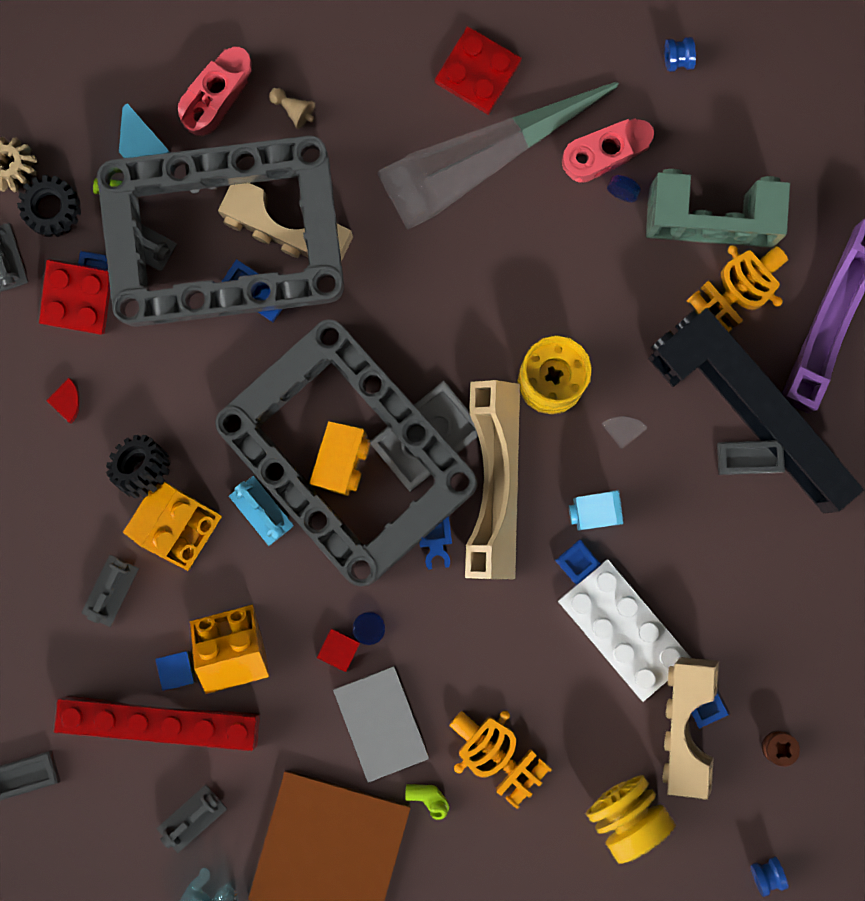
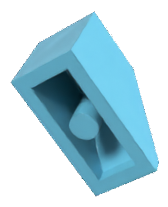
[119,103,170,158]
[569,491,623,530]

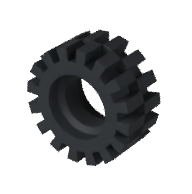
[17,175,81,237]
[106,434,171,498]

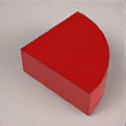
[46,378,80,424]

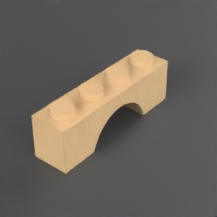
[218,183,353,261]
[663,657,719,799]

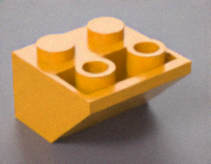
[309,421,371,496]
[123,481,222,571]
[190,604,269,694]

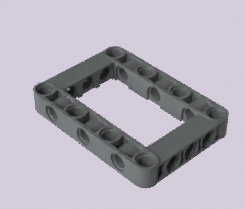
[97,136,344,327]
[215,319,477,586]

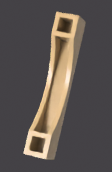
[465,380,520,579]

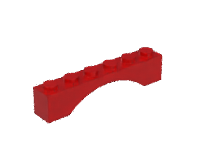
[54,696,260,751]

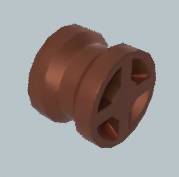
[762,731,800,767]

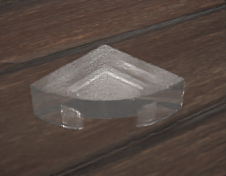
[602,416,647,449]

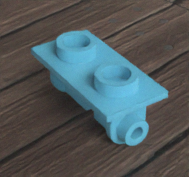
[229,476,294,546]

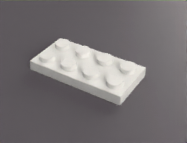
[558,559,691,702]

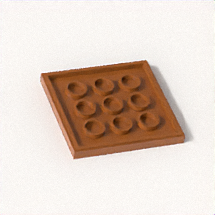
[248,770,411,901]

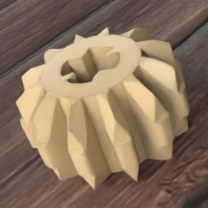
[0,137,37,192]

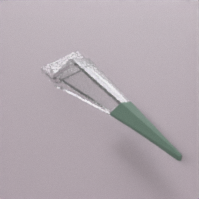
[378,82,619,230]

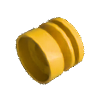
[517,336,592,415]
[586,775,676,864]

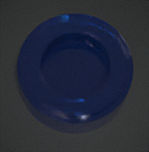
[607,175,641,202]
[353,612,386,645]

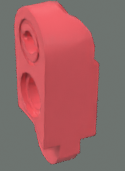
[178,47,252,136]
[562,118,654,183]

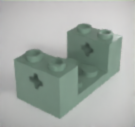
[646,169,790,248]

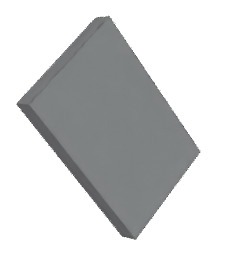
[370,381,478,492]
[333,666,429,783]

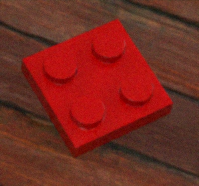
[435,26,522,115]
[39,259,111,335]

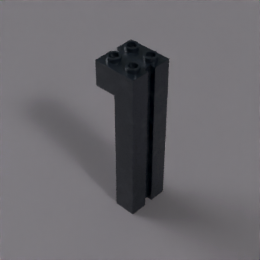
[648,308,865,514]

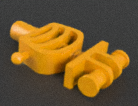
[686,245,788,332]
[449,711,552,809]

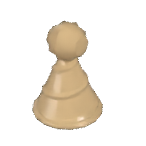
[269,88,315,129]

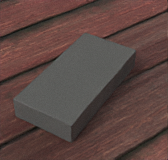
[717,440,785,475]
[0,750,61,801]

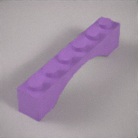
[782,219,865,413]

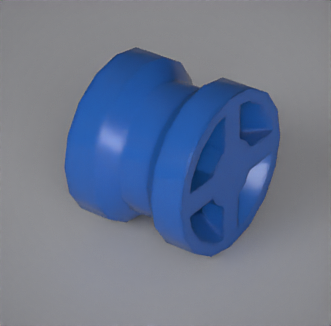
[664,37,696,72]
[751,856,788,897]

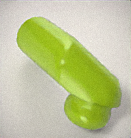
[406,784,449,820]

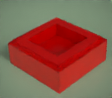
[317,628,361,672]

